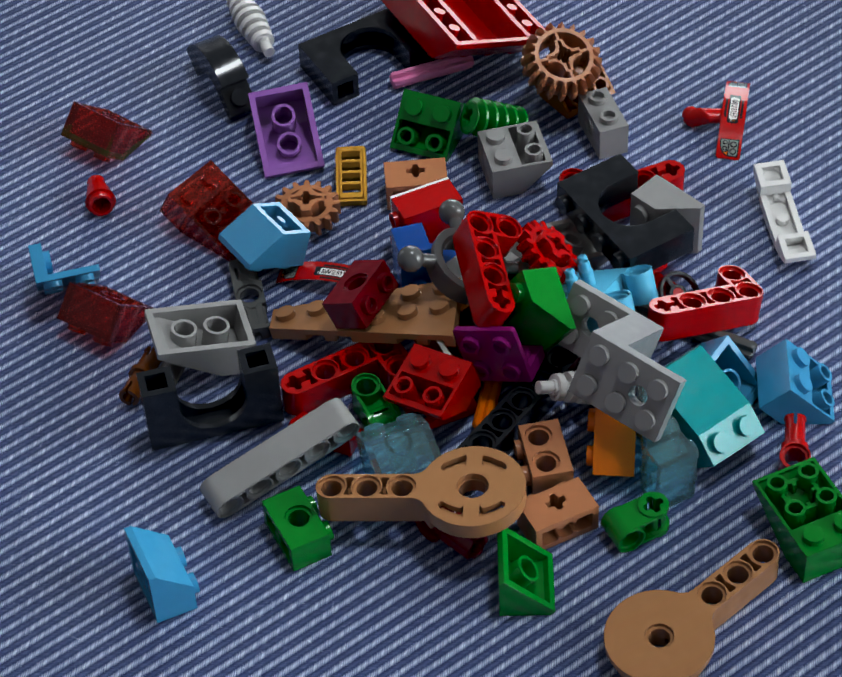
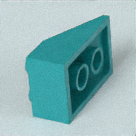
[665,345,765,468]

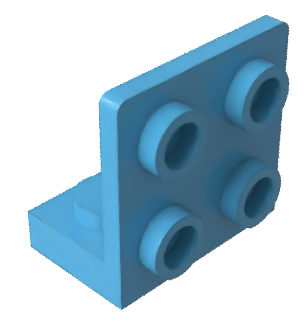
[28,243,100,295]

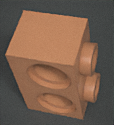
[513,419,574,494]

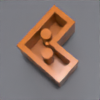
[586,407,636,477]

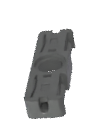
[228,259,272,339]

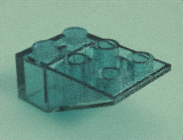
[636,385,699,507]

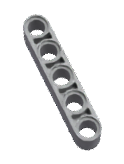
[200,398,360,518]

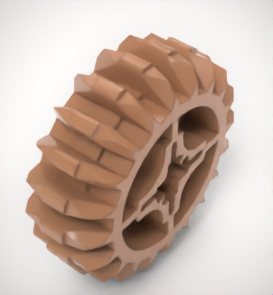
[520,22,602,102]

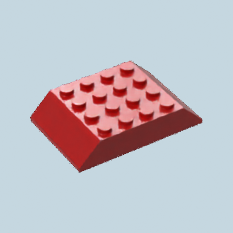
[381,0,545,59]

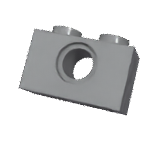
[578,87,629,159]

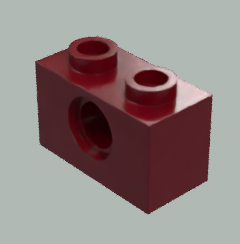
[322,259,399,329]

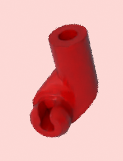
[682,106,722,128]

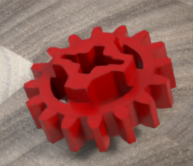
[516,220,578,285]

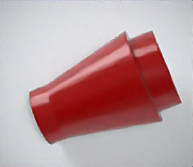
[85,175,116,216]

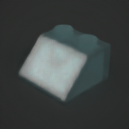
[355,413,441,474]

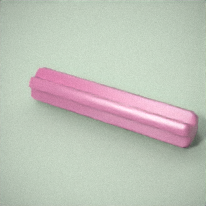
[389,56,474,89]

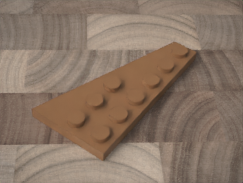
[269,278,462,347]

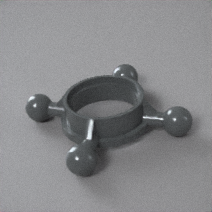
[397,199,530,326]

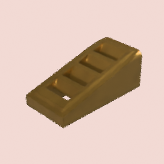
[335,146,367,206]

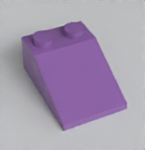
[248,82,325,179]

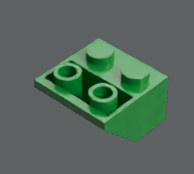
[390,89,465,162]

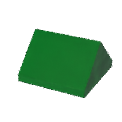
[497,528,556,616]

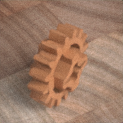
[275,180,341,236]

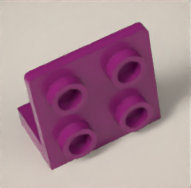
[453,326,546,382]

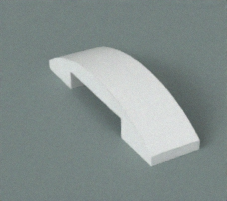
[753,160,816,263]

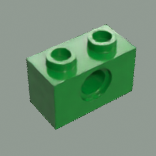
[262,485,334,571]

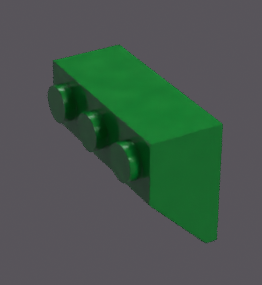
[502,267,576,353]

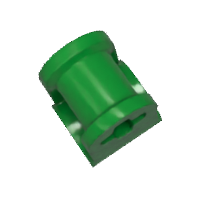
[351,373,403,439]
[600,492,669,553]

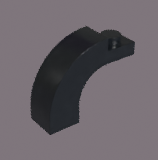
[186,35,252,120]

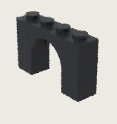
[298,8,435,106]
[555,154,694,270]
[136,343,284,451]

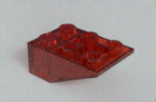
[159,160,254,261]

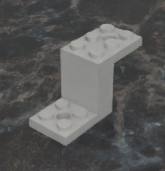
[558,280,686,443]

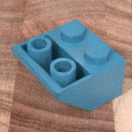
[218,202,311,272]
[756,339,835,424]

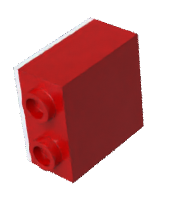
[389,177,463,244]

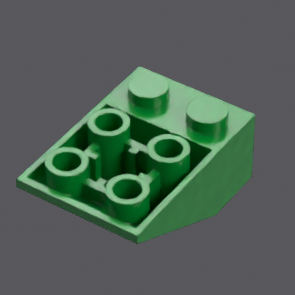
[752,457,842,583]

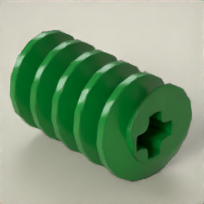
[459,97,528,136]

